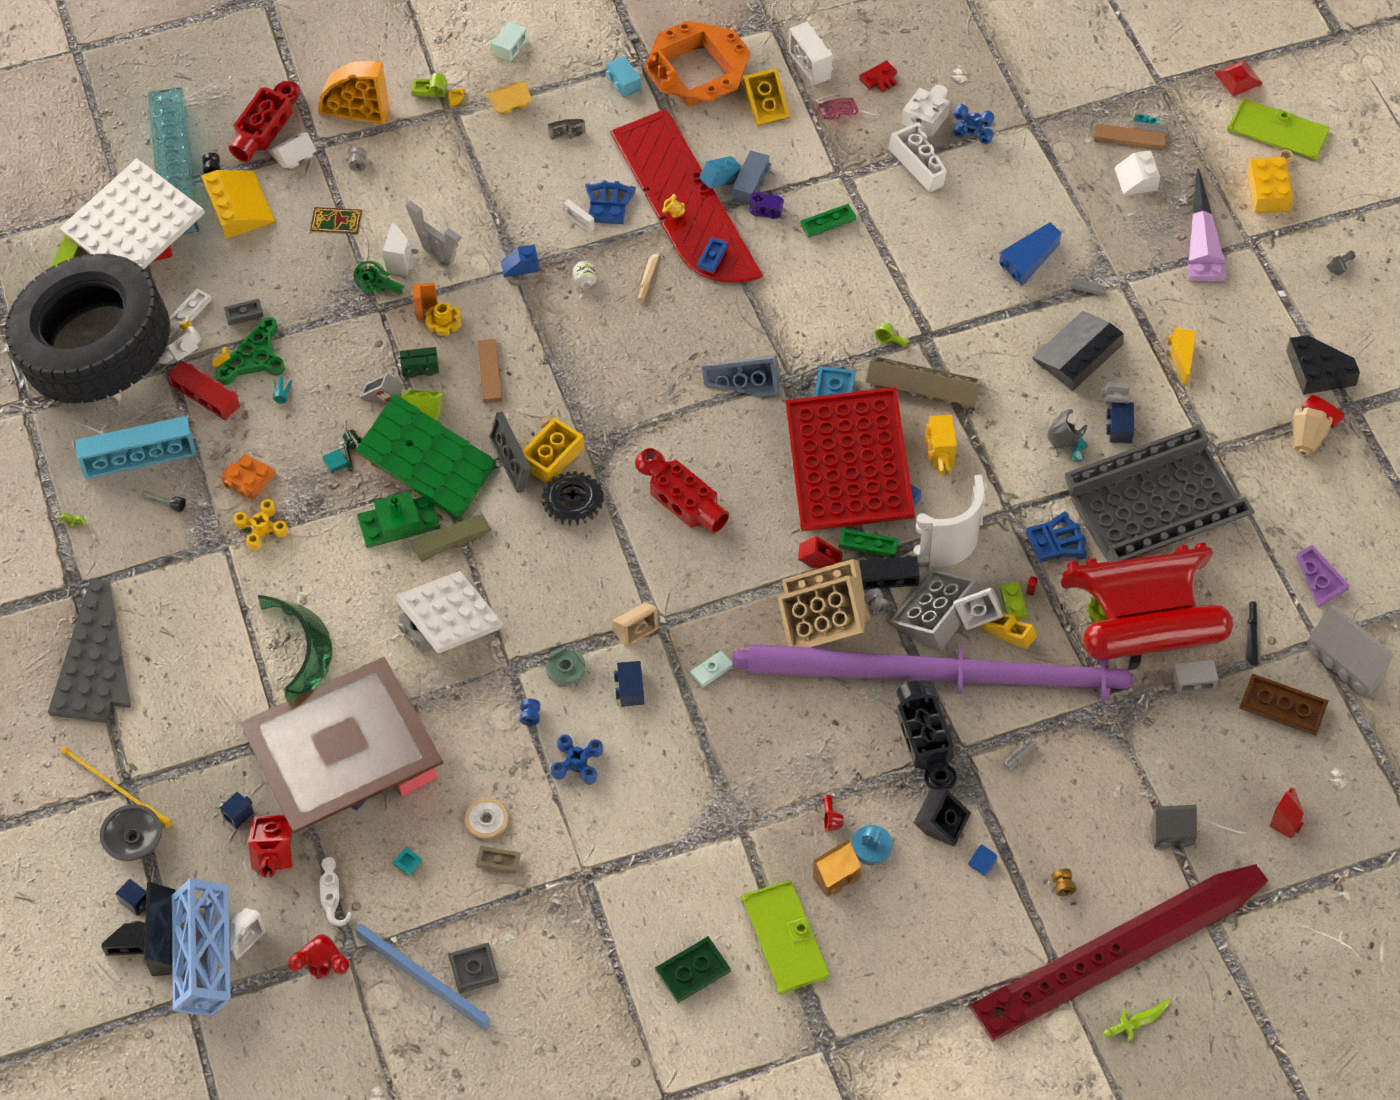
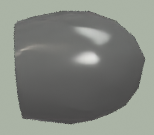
[1047,409,1087,448]

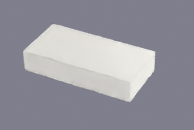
[564,199,595,233]

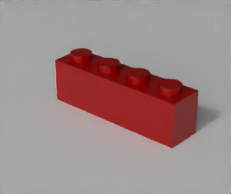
[168,361,240,421]

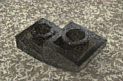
[548,119,586,140]

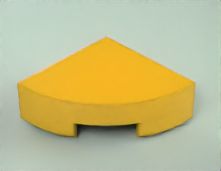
[447,88,465,107]
[212,347,230,368]

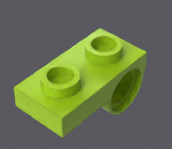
[411,73,448,97]

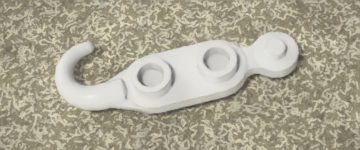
[320,857,351,927]

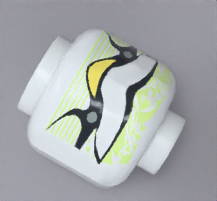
[573,261,597,289]

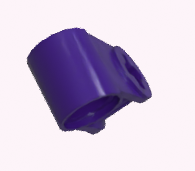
[749,193,784,219]

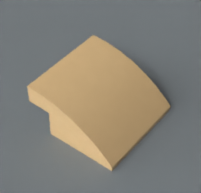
[777,559,865,648]

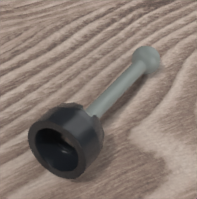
[142,491,186,512]

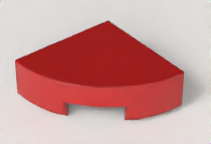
[1026,576,1038,596]

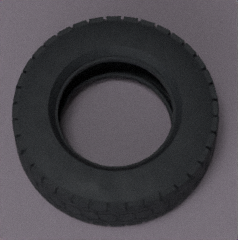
[5,253,170,403]

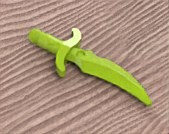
[1104,998,1171,1042]

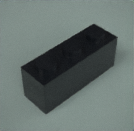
[859,556,920,590]

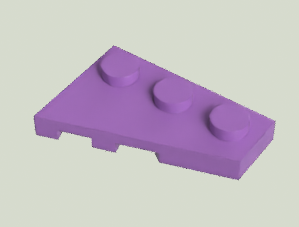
[1296,545,1350,608]

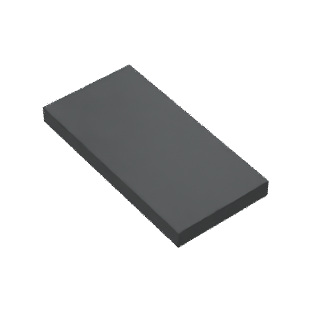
[489,412,531,493]

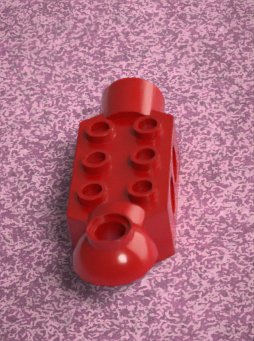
[229,80,301,162]
[635,448,729,533]

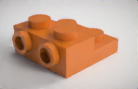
[221,454,276,500]

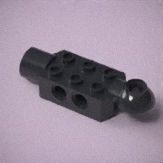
[896,681,957,790]

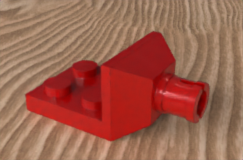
[248,815,293,878]

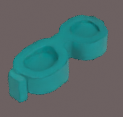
[1134,114,1160,125]

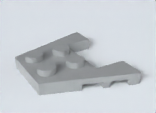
[405,201,461,265]

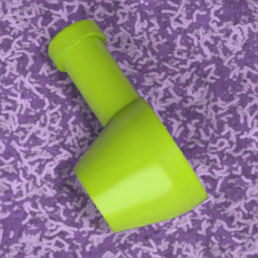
[875,322,909,348]

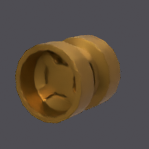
[1051,868,1077,896]

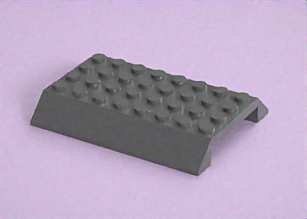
[1065,425,1255,562]

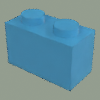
[699,156,742,189]

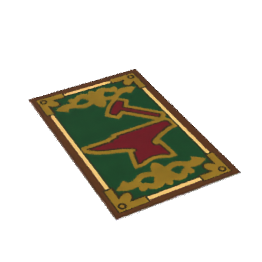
[310,207,362,234]

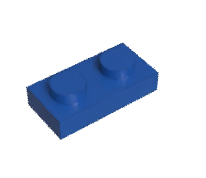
[697,237,728,274]

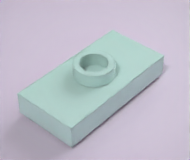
[690,651,733,688]

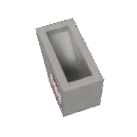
[360,373,404,405]

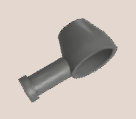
[1326,250,1356,276]

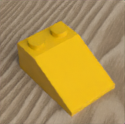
[742,68,790,126]

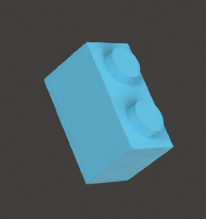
[606,56,641,97]

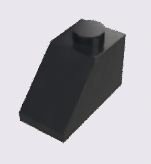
[101,921,145,956]

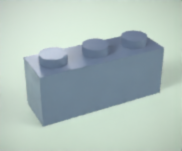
[732,150,772,205]

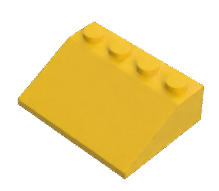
[201,170,276,239]

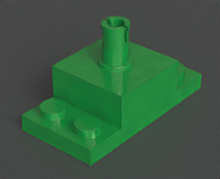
[357,491,440,548]

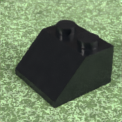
[914,789,971,846]

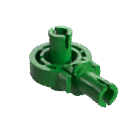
[353,260,405,295]

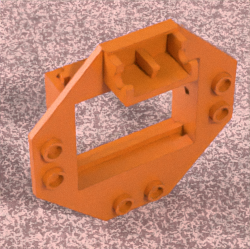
[644,21,751,107]

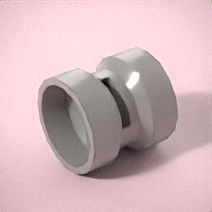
[348,147,367,171]
[864,588,890,616]

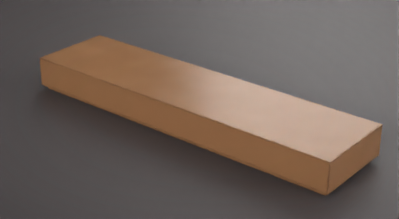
[1094,124,1166,150]
[478,339,502,403]

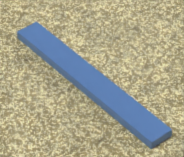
[355,924,490,1031]

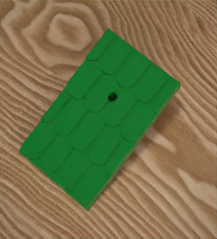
[356,394,496,520]

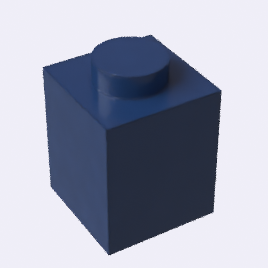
[219,792,254,829]
[115,878,146,915]

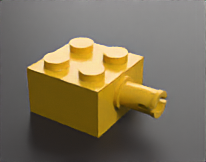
[925,415,957,476]

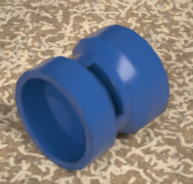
[520,699,541,726]

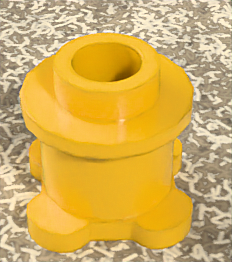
[662,194,685,218]

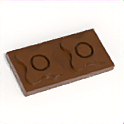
[1239,673,1329,736]

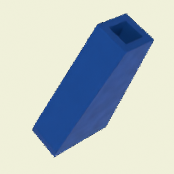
[999,222,1062,285]

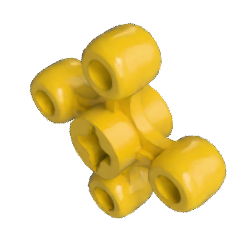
[233,499,289,551]

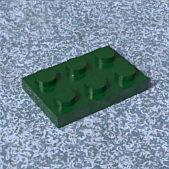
[655,936,731,1004]

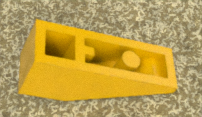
[1167,327,1196,385]

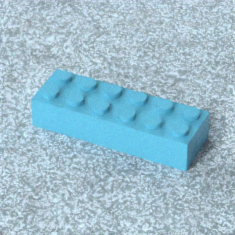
[75,416,196,479]

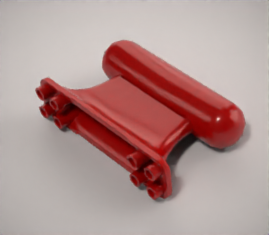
[1061,542,1233,660]

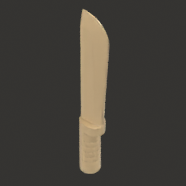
[637,254,660,303]

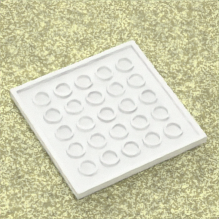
[60,158,205,269]

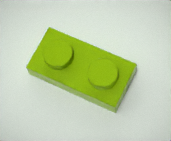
[1000,582,1028,620]

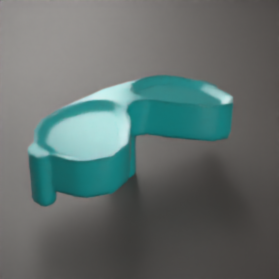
[1072,439,1088,462]

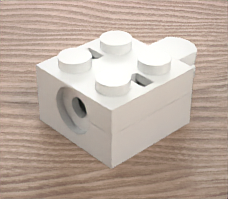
[902,85,950,137]

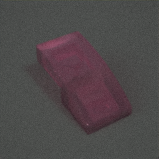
[818,98,858,119]

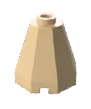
[1292,408,1333,456]

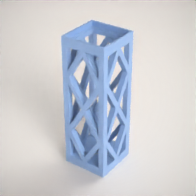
[172,878,231,1017]

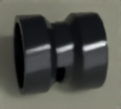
[202,152,221,174]

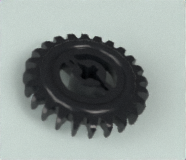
[542,471,604,526]

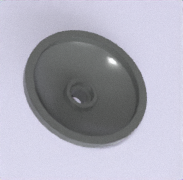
[100,804,162,861]

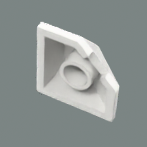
[230,908,266,961]

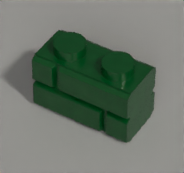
[400,347,439,378]

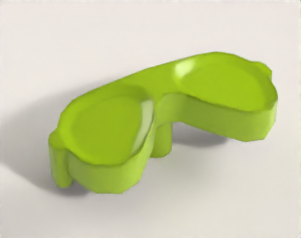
[59,513,86,527]

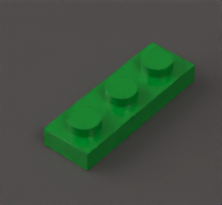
[800,204,856,238]
[838,528,899,558]

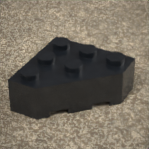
[1286,335,1360,395]

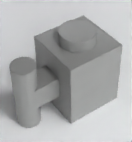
[1101,381,1129,404]

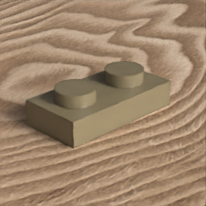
[476,846,521,874]

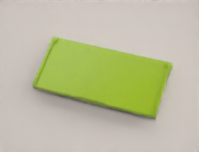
[1227,98,1330,161]
[741,880,830,995]

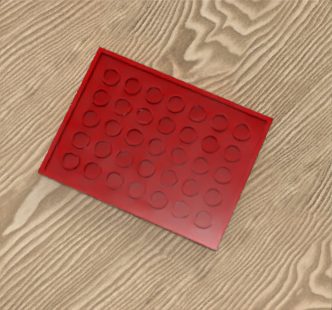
[785,387,915,532]

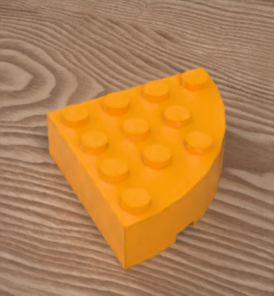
[318,60,390,124]

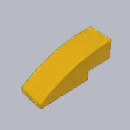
[978,612,1037,649]

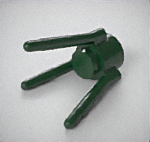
[342,430,362,472]

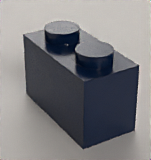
[1106,402,1134,444]
[614,661,645,707]

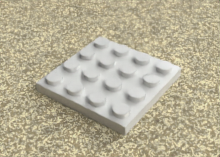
[395,571,503,654]

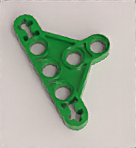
[216,317,285,385]

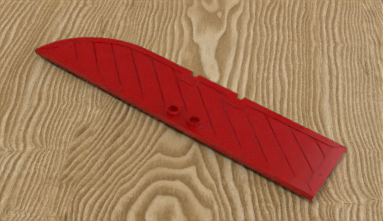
[610,108,763,283]

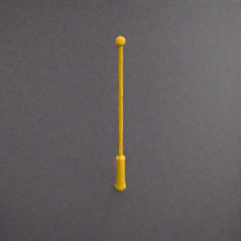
[61,746,172,829]

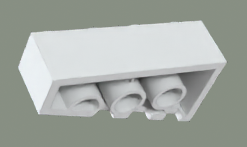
[888,122,947,193]

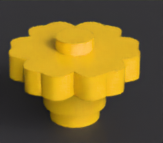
[425,302,462,336]

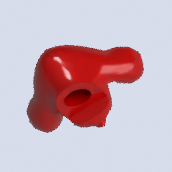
[288,934,350,979]

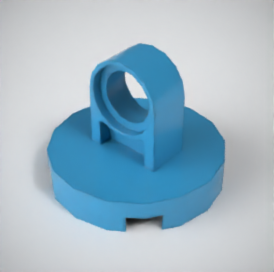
[851,825,893,865]

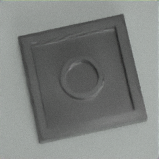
[448,942,499,994]

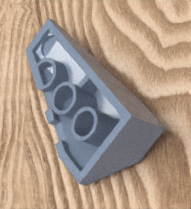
[702,355,780,397]

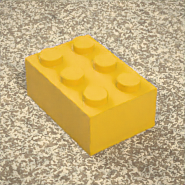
[1247,157,1293,213]
[522,417,585,484]

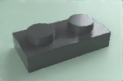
[224,299,264,325]

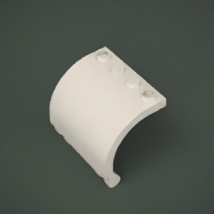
[913,475,987,568]

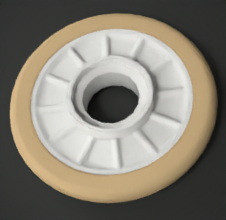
[464,799,509,839]

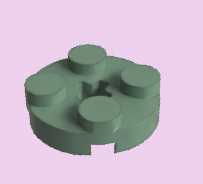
[546,648,585,687]

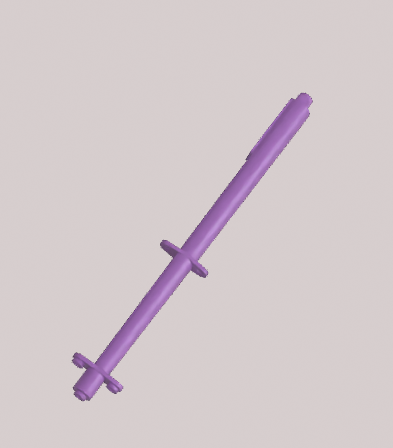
[732,644,1133,702]

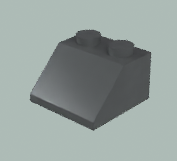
[1150,804,1197,849]

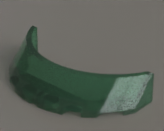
[258,595,333,701]

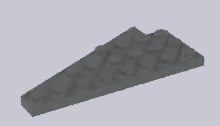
[48,578,131,723]

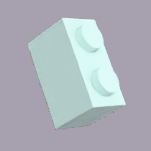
[491,21,527,62]

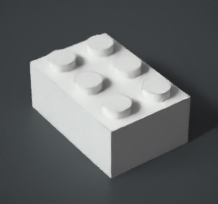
[789,22,833,86]

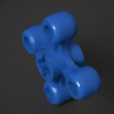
[953,104,995,144]
[551,734,603,785]

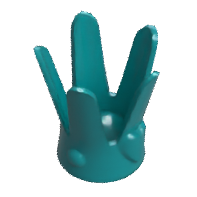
[273,376,292,404]

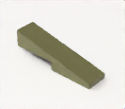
[410,513,491,562]

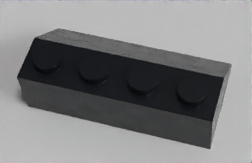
[144,882,182,976]

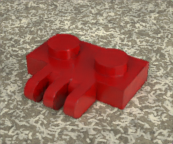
[859,60,897,92]

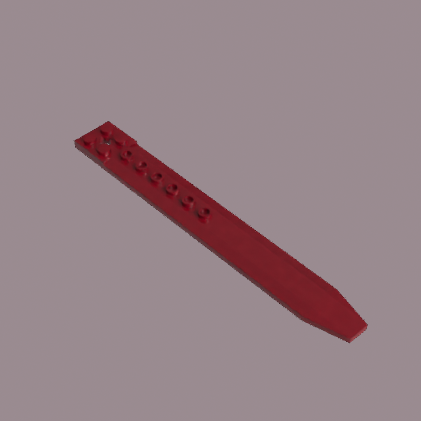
[970,864,1268,1042]

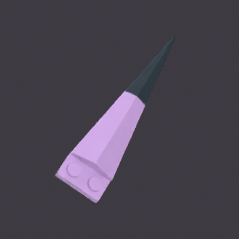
[1188,168,1226,282]

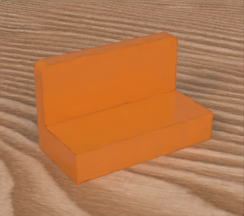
[413,283,438,321]

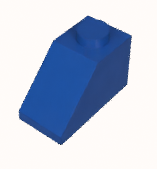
[501,244,539,277]

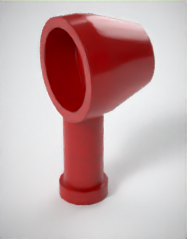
[822,795,844,831]

